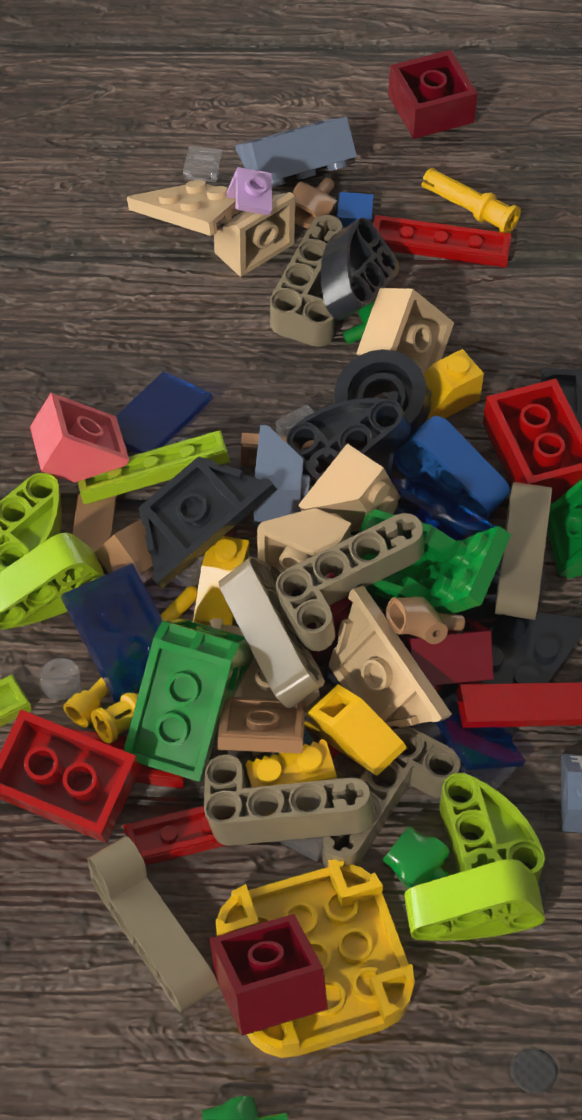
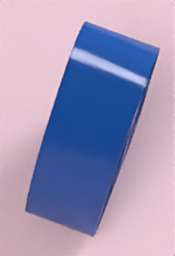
[393,416,510,521]

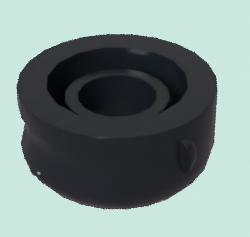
[334,349,432,436]

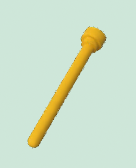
[63,586,198,728]

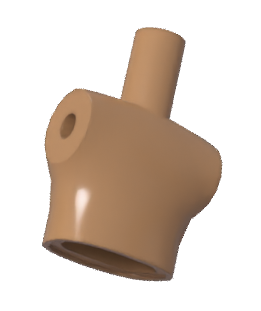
[293,178,338,229]
[386,596,465,644]

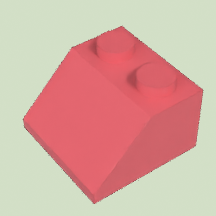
[30,393,129,483]

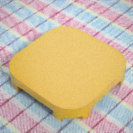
[215,859,415,1058]

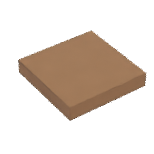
[218,697,306,754]

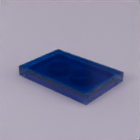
[61,563,163,703]

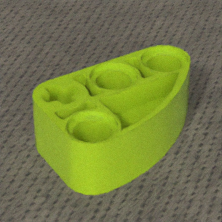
[0,473,62,572]
[0,533,108,629]
[439,773,545,882]
[404,859,546,941]

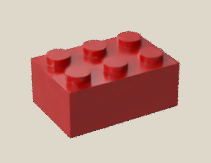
[482,379,582,503]
[0,709,141,844]

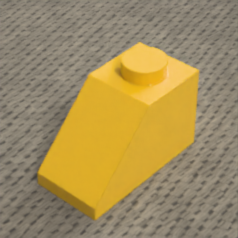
[423,349,484,421]
[193,536,249,626]

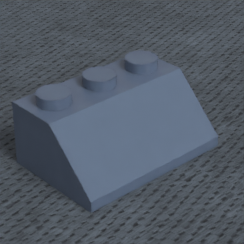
[235,117,357,187]

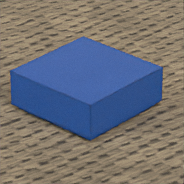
[337,192,374,226]

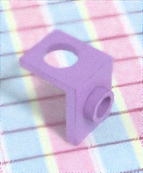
[227,167,272,215]

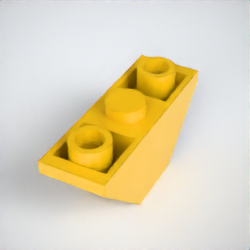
[304,684,407,776]

